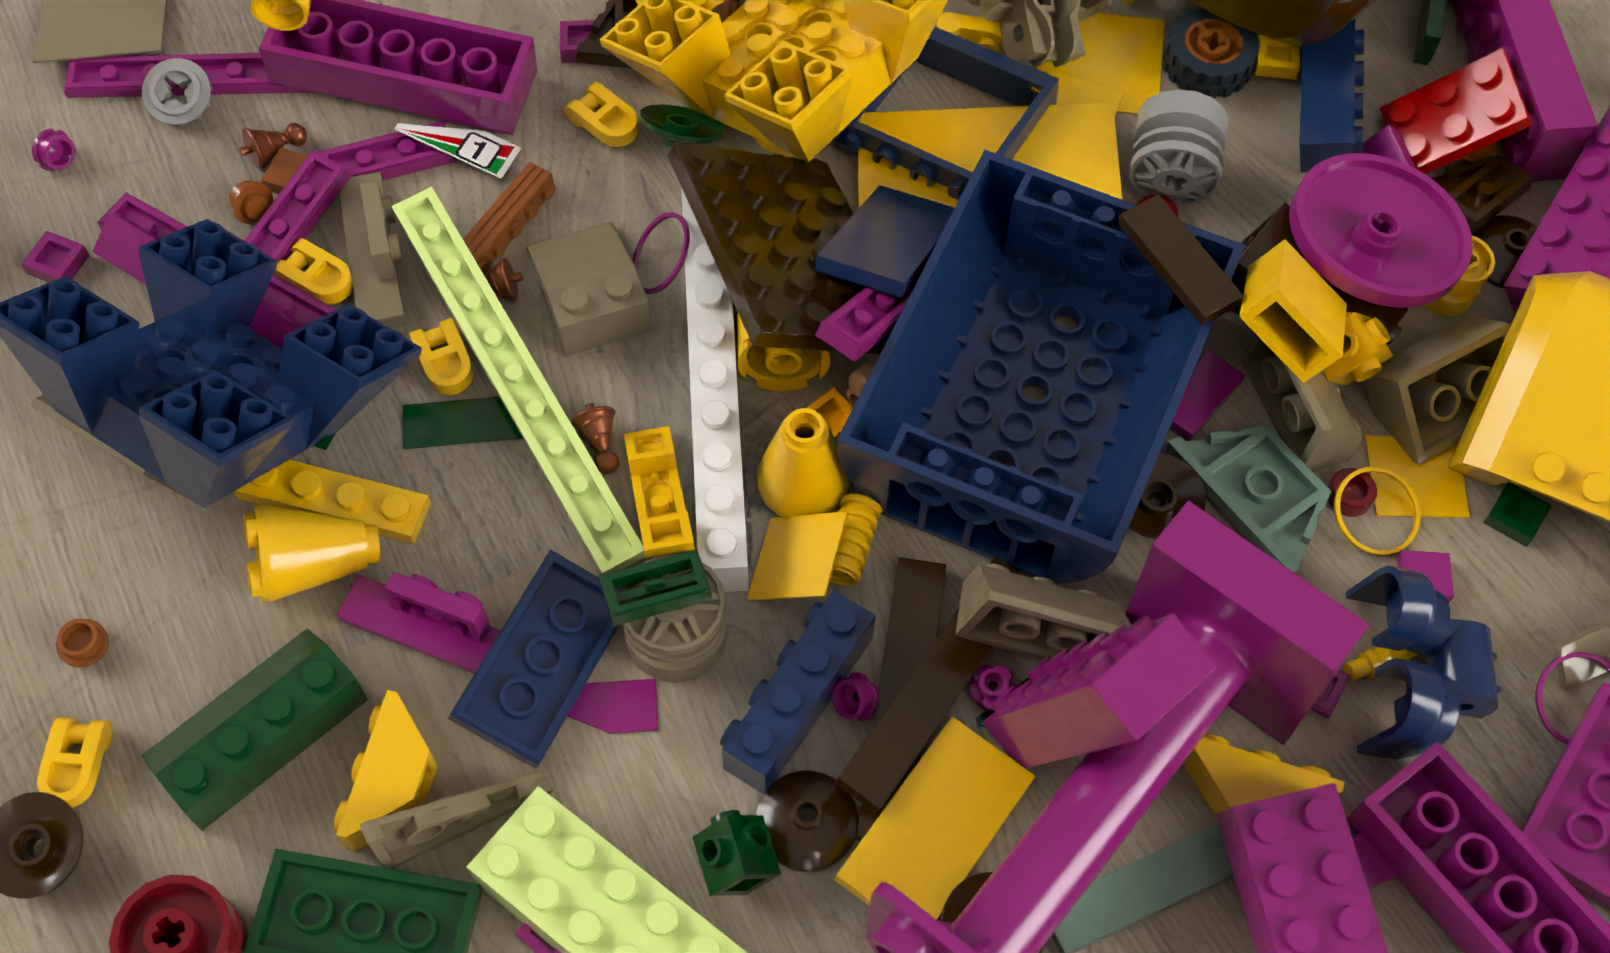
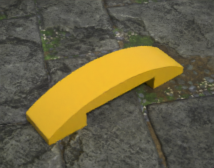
[623,426,695,558]

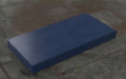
[815,185,955,298]
[448,549,621,769]

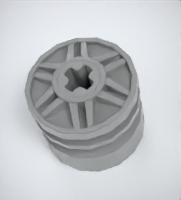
[1129,89,1229,206]

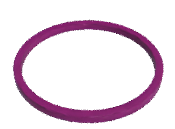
[632,212,690,294]
[1535,652,1610,744]

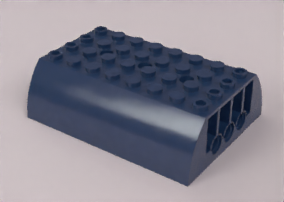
[836,149,1245,584]

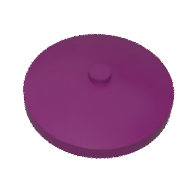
[1289,153,1473,308]

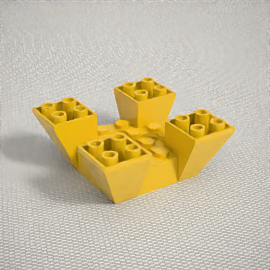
[599,0,948,162]

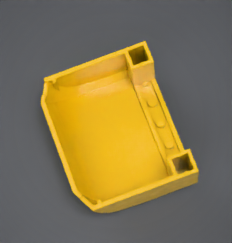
[1448,271,1610,523]

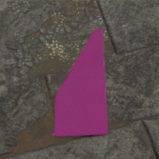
[567,679,658,734]

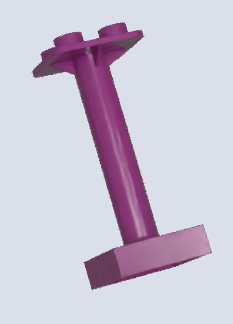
[866,501,1370,953]

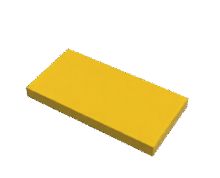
[834,716,1036,920]

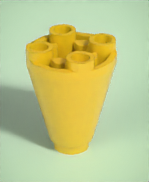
[757,408,850,517]
[243,505,380,603]

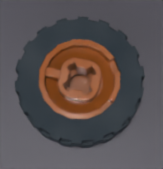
[1162,7,1260,99]

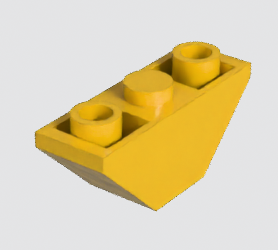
[334,690,438,852]
[1183,734,1345,818]

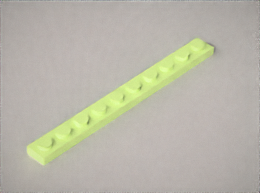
[391,187,645,575]

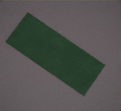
[403,396,523,449]

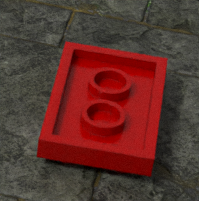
[1379,48,1533,174]

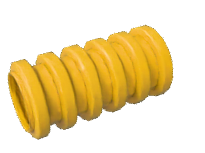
[830,494,882,586]

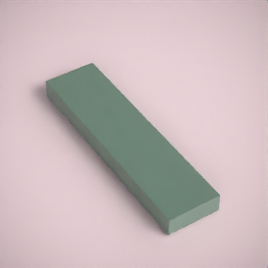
[1051,823,1234,953]

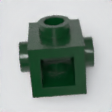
[692,810,781,896]

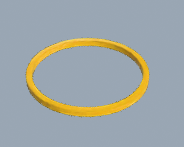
[1334,466,1421,556]

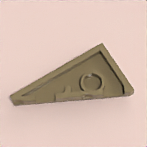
[360,770,554,869]

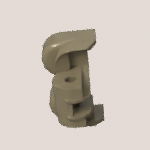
[966,0,1111,67]

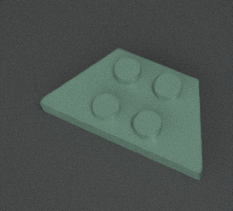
[1165,424,1331,574]

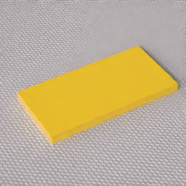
[858,102,1122,208]

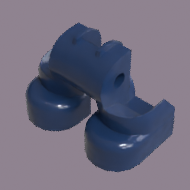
[1346,565,1501,760]

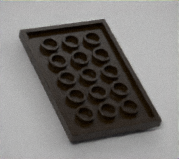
[668,142,922,354]

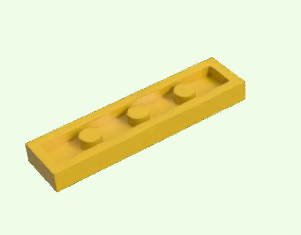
[234,459,431,544]

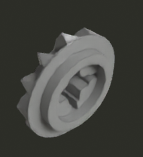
[142,58,213,127]

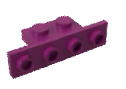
[337,571,501,674]

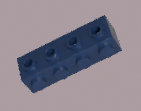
[1299,18,1364,172]
[720,590,876,794]

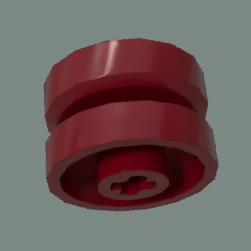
[109,875,249,953]

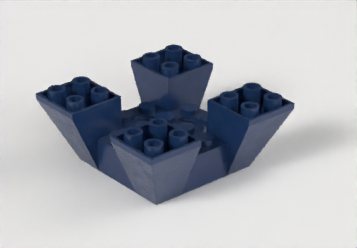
[0,219,422,508]

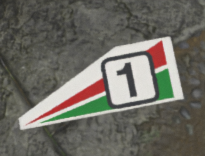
[394,123,522,179]

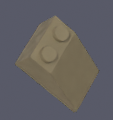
[527,222,652,357]

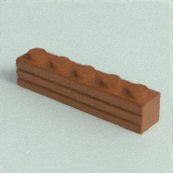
[463,162,555,274]

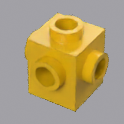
[1323,312,1393,386]

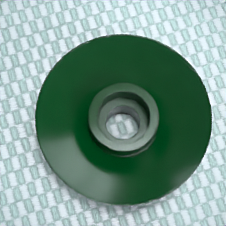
[639,104,724,148]

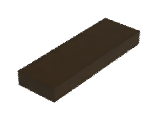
[1118,194,1244,326]

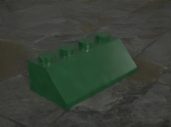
[141,628,368,831]

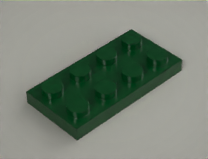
[243,849,483,953]

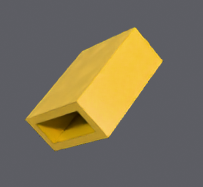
[1239,239,1347,383]

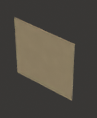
[33,0,167,63]

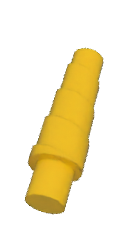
[1343,647,1418,682]

